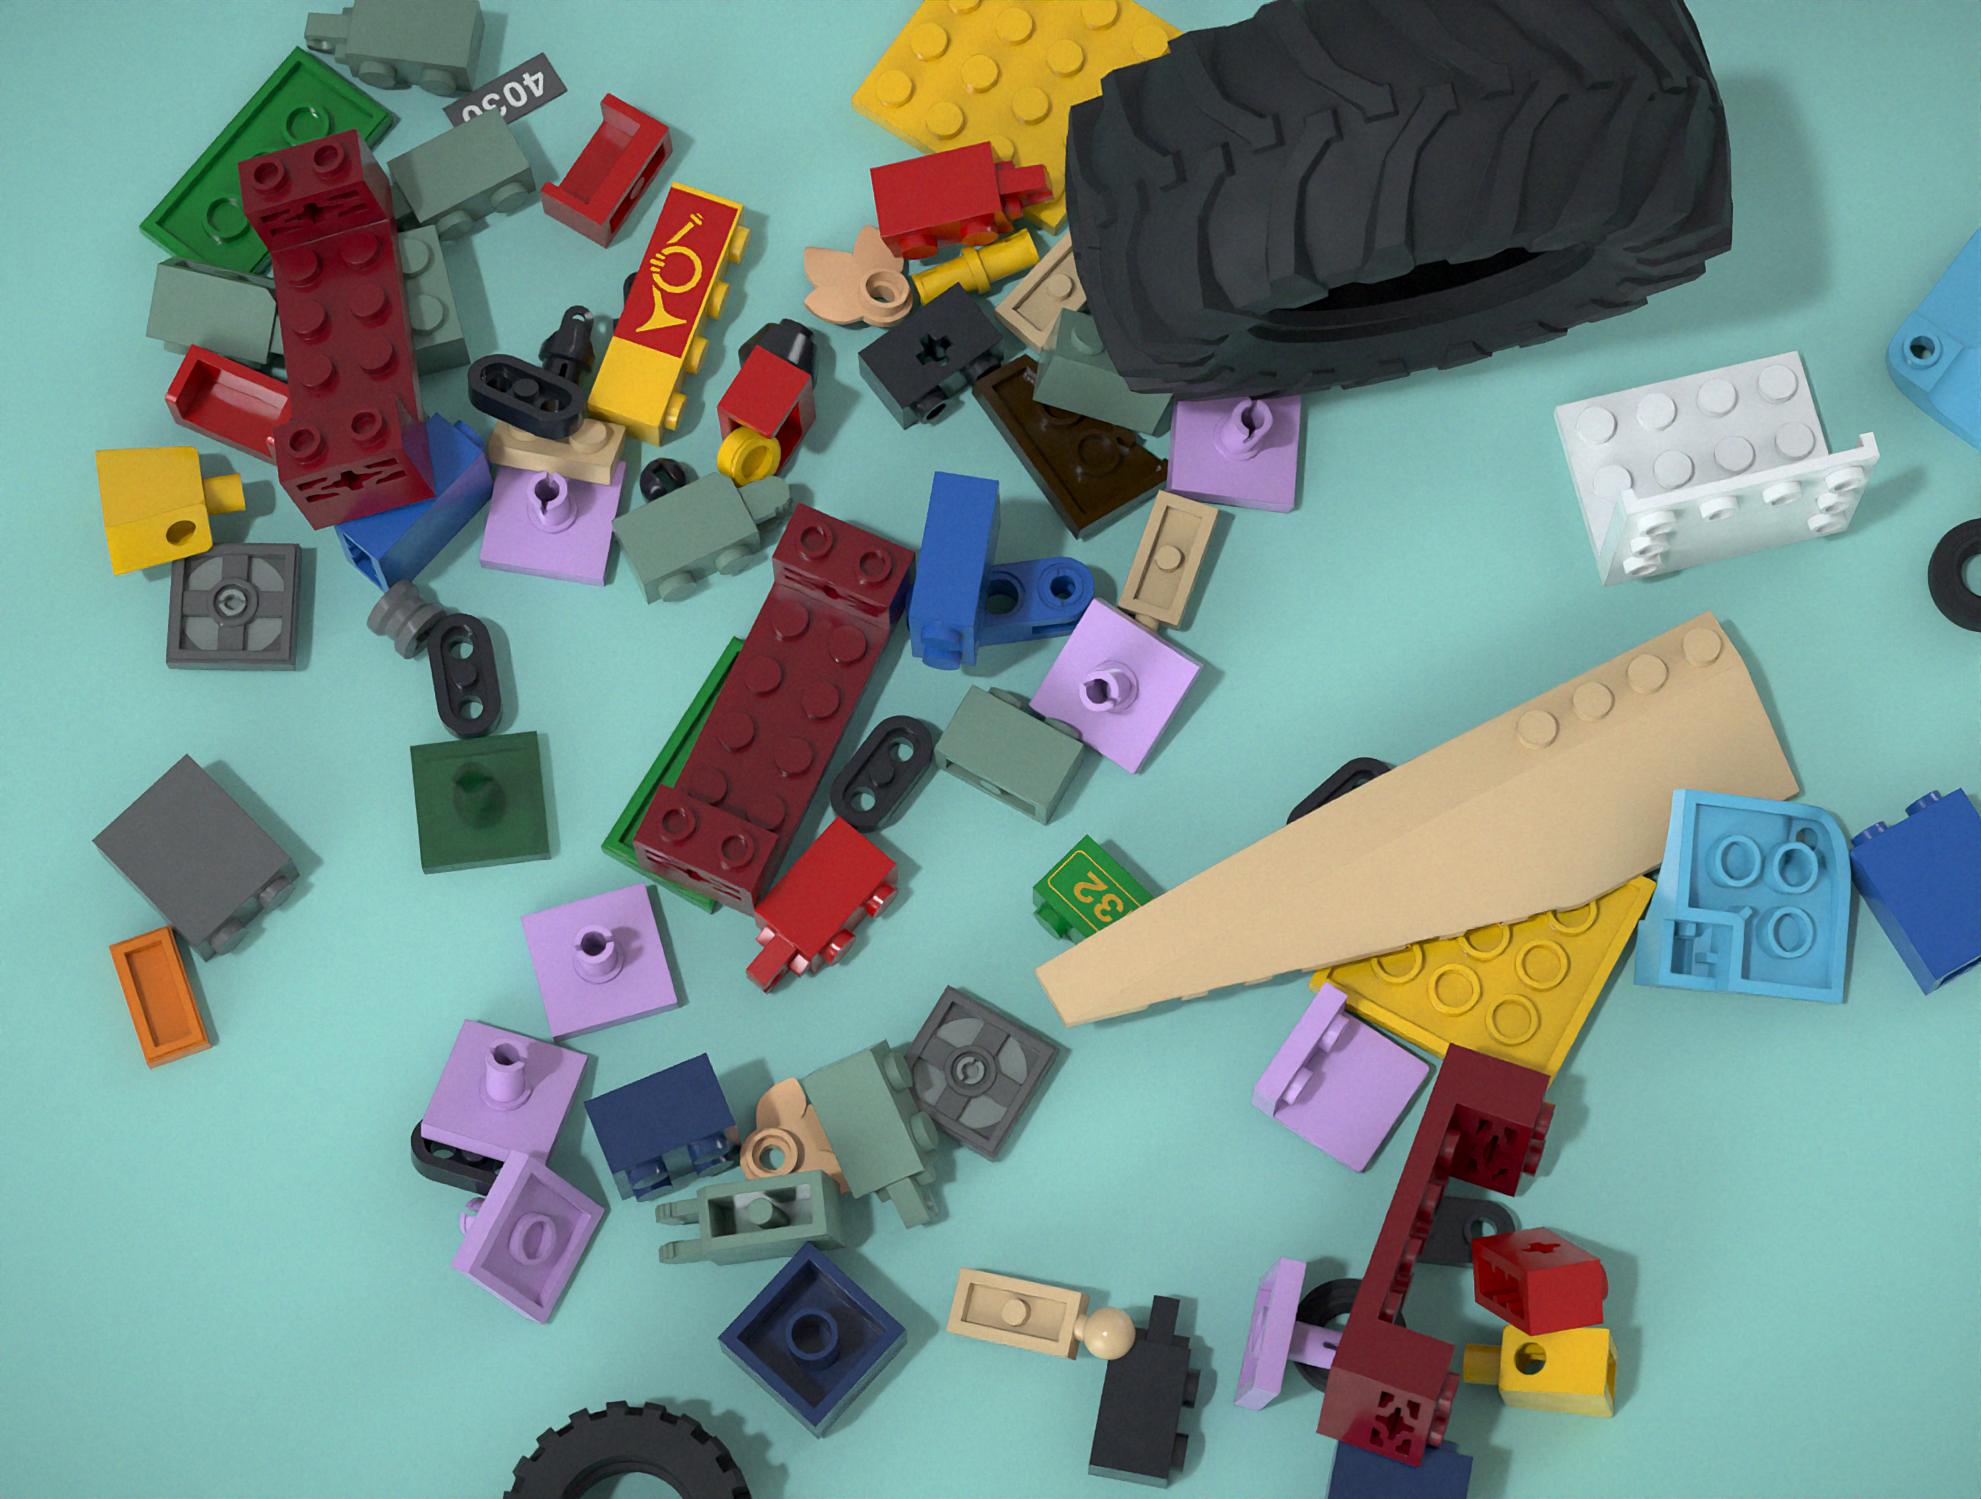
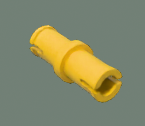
[911,227,1040,306]

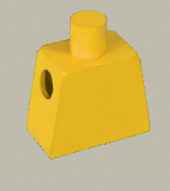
[95,446,246,576]
[1463,1325,1618,1418]

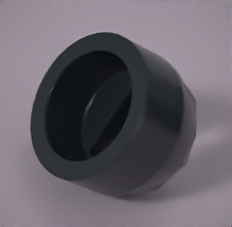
[639,457,690,504]

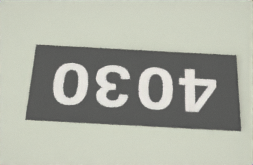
[443,52,567,128]

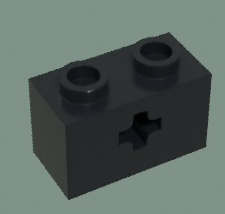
[858,282,1004,431]

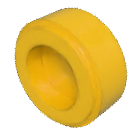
[717,426,781,489]

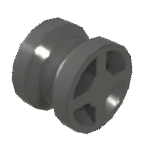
[366,579,447,659]

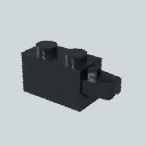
[1088,1295,1201,1489]

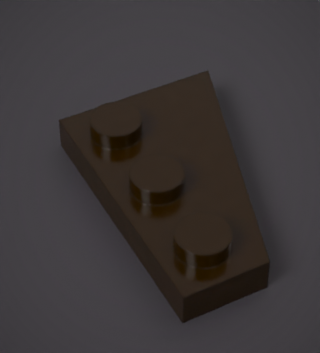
[971,353,1168,540]

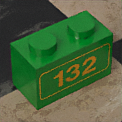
[1033,834,1155,945]

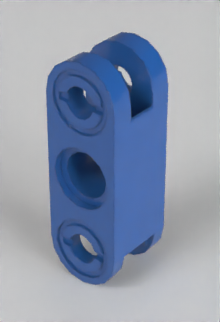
[905,557,1094,647]

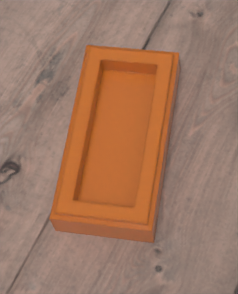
[109,925,212,1069]

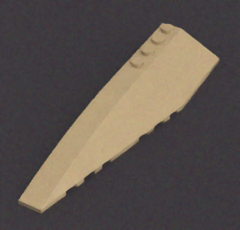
[1034,610,1800,1028]

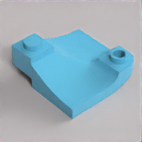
[1885,227,1981,452]
[1633,789,1851,1004]

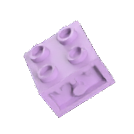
[1251,982,1429,1173]

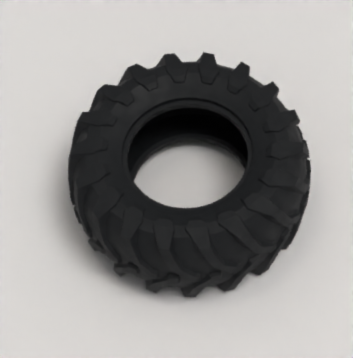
[1065,0,1733,402]

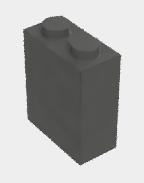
[92,754,300,962]

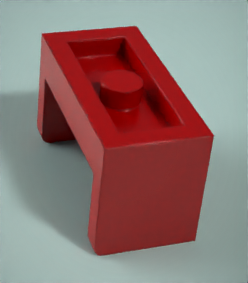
[539,93,673,249]
[165,344,293,467]
[716,345,816,477]

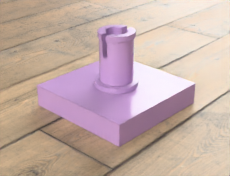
[1166,394,1302,514]
[479,461,628,587]
[1028,597,1205,775]
[520,882,679,1043]
[421,1019,588,1168]
[450,1149,605,1325]
[1233,1257,1343,1411]

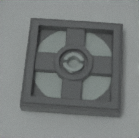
[166,542,302,671]
[903,985,1060,1163]

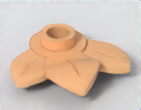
[803,225,913,327]
[740,1077,850,1195]

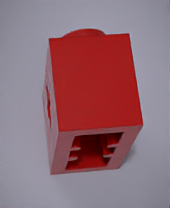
[1471,1226,1608,1337]

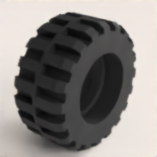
[502,1400,752,1499]

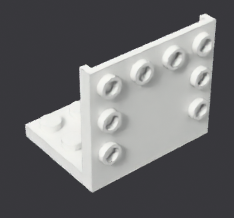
[1554,350,1880,588]

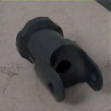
[538,305,595,389]

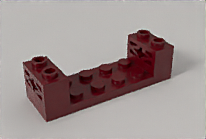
[237,128,436,531]
[633,502,916,918]
[1316,1043,1556,1468]

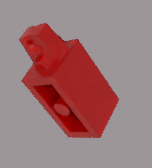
[870,141,1054,260]
[746,815,899,995]

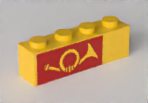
[587,181,752,447]

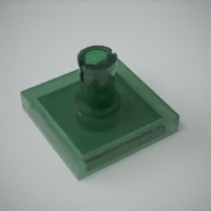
[410,731,552,875]

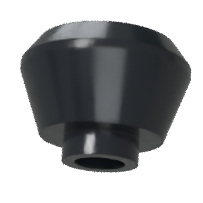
[738,318,820,391]

